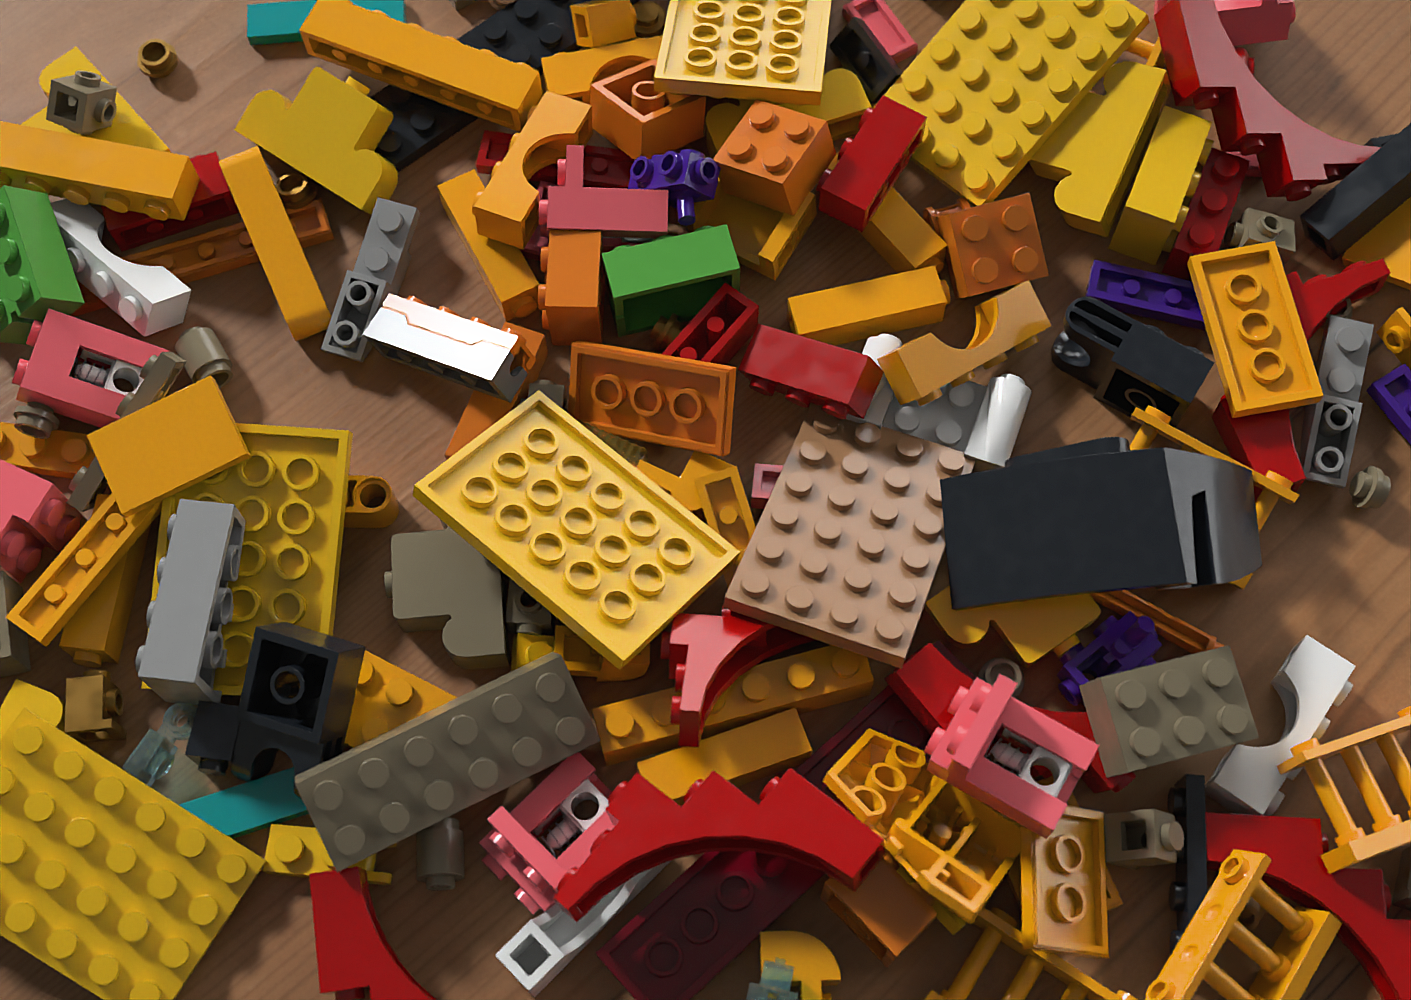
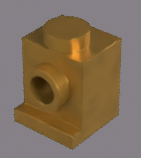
[65,670,126,743]

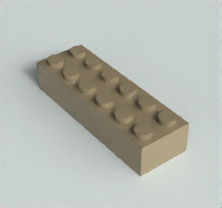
[295,652,601,872]

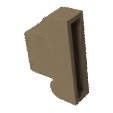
[384,519,510,670]

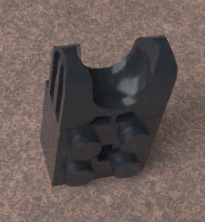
[1051,297,1215,428]
[231,622,366,800]

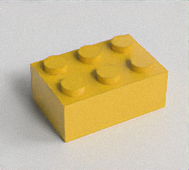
[1108,105,1214,265]

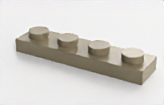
[66,352,187,512]

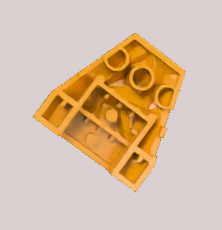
[823,728,1021,925]

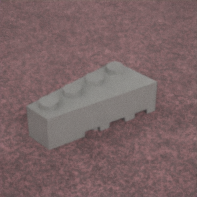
[136,499,246,705]

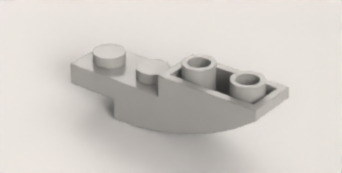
[321,197,420,362]
[1300,315,1374,488]

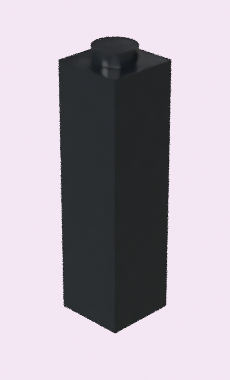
[1300,123,1411,260]

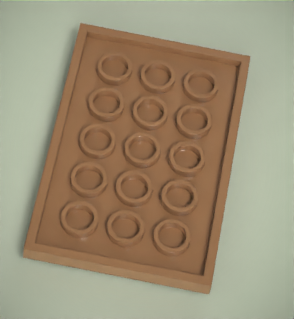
[723,404,976,669]

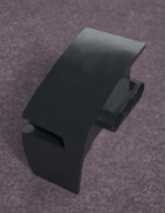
[940,437,1262,611]

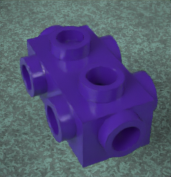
[628,149,720,226]
[1057,611,1162,707]

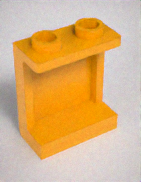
[687,177,817,280]

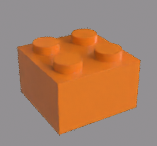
[590,59,706,160]
[713,99,837,216]
[936,193,1049,299]
[538,230,606,346]
[820,849,938,968]

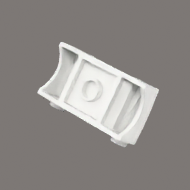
[846,334,1032,472]

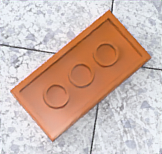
[568,340,736,457]

